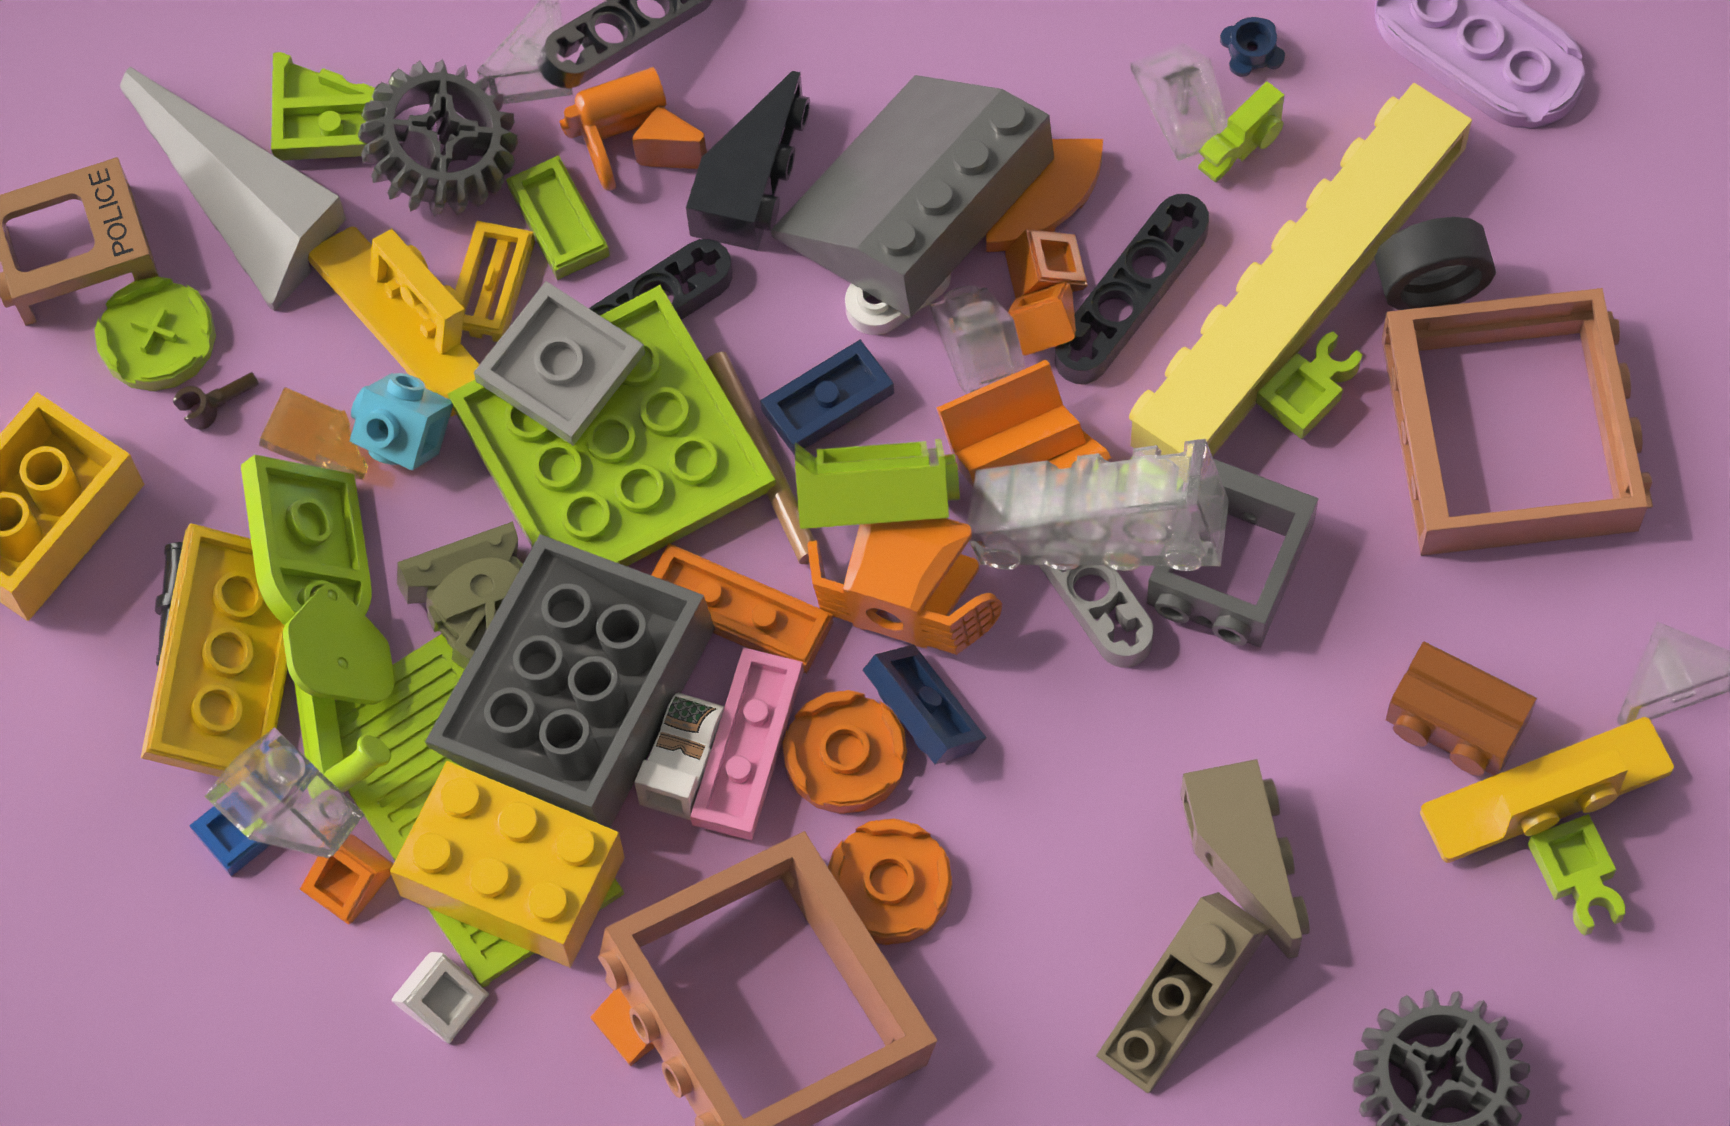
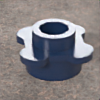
[1220,17,1285,77]

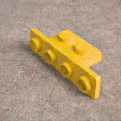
[308,226,480,417]
[1420,717,1674,863]

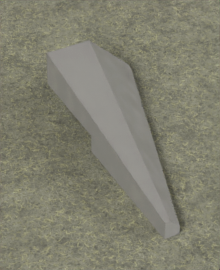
[120,67,346,311]

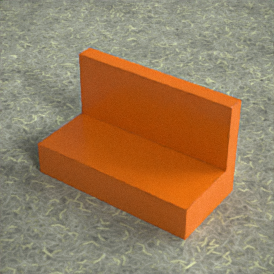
[936,360,1086,492]

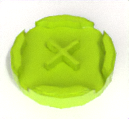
[94,277,216,391]

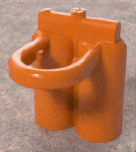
[559,66,667,191]

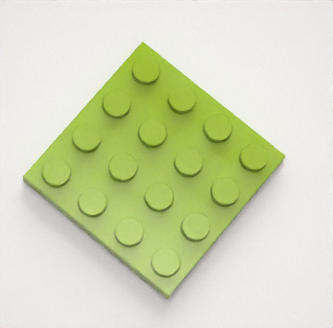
[448,285,776,566]

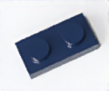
[760,339,894,455]
[862,644,987,765]

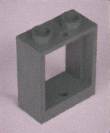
[1146,455,1319,648]

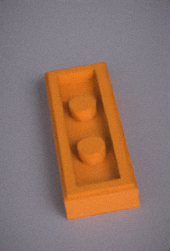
[651,543,834,674]

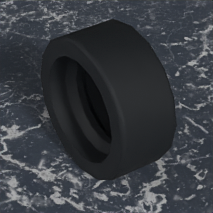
[1374,216,1496,310]

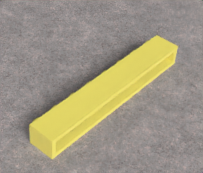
[1129,83,1472,486]

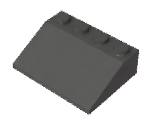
[771,75,1054,318]
[425,534,715,828]

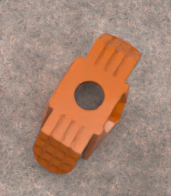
[808,518,1002,655]

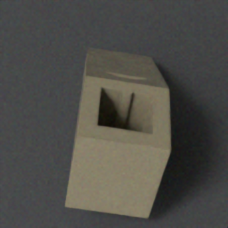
[1180,759,1310,959]
[1096,892,1270,1094]

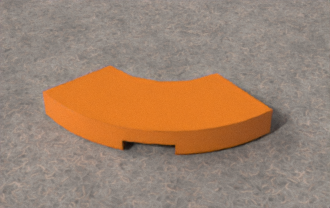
[986,139,1103,252]

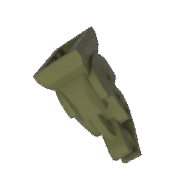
[397,521,523,669]

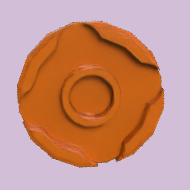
[783,690,907,814]
[828,818,952,945]

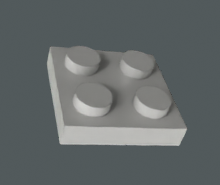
[474,281,645,446]

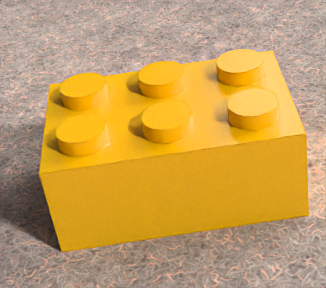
[0,392,145,621]
[390,761,625,968]

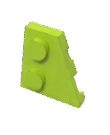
[271,52,375,161]

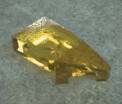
[259,387,368,480]

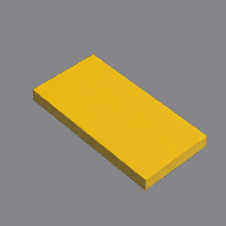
[141,523,288,787]

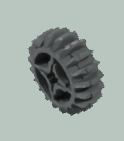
[358,59,518,217]
[1352,989,1530,1126]

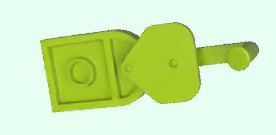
[241,454,395,801]

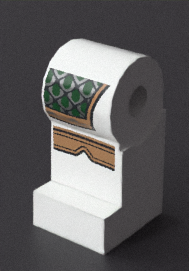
[635,692,725,820]

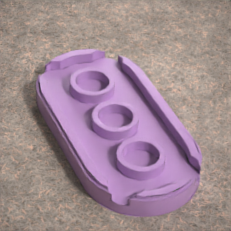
[1375,0,1585,128]

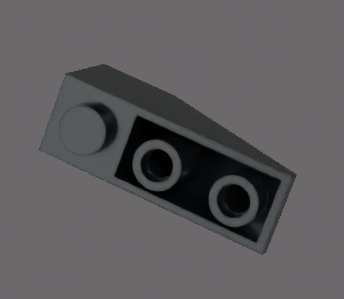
[686,71,810,251]

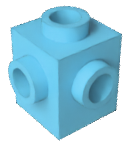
[349,373,453,470]

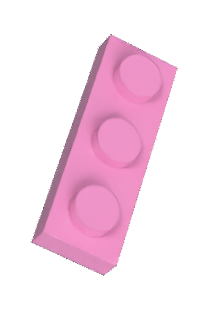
[690,647,804,840]

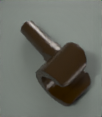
[173,372,259,430]

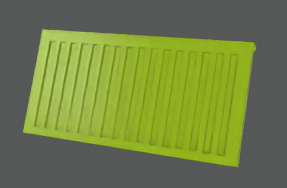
[335,634,624,988]

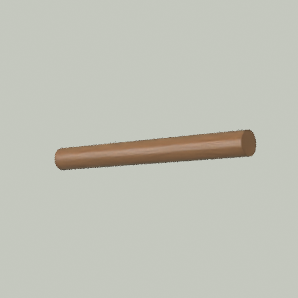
[706,352,815,564]

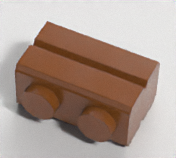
[1385,641,1537,776]

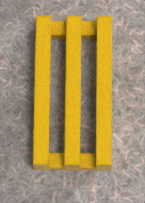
[455,220,536,342]

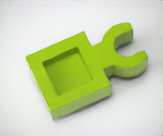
[1198,81,1285,182]
[1256,331,1362,440]
[1528,814,1625,936]

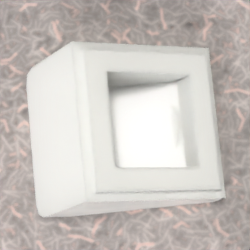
[392,952,489,1044]

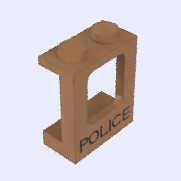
[0,157,159,326]

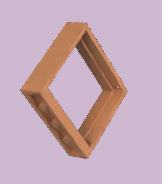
[1381,288,1653,556]
[598,831,938,1126]

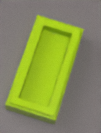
[506,155,610,280]

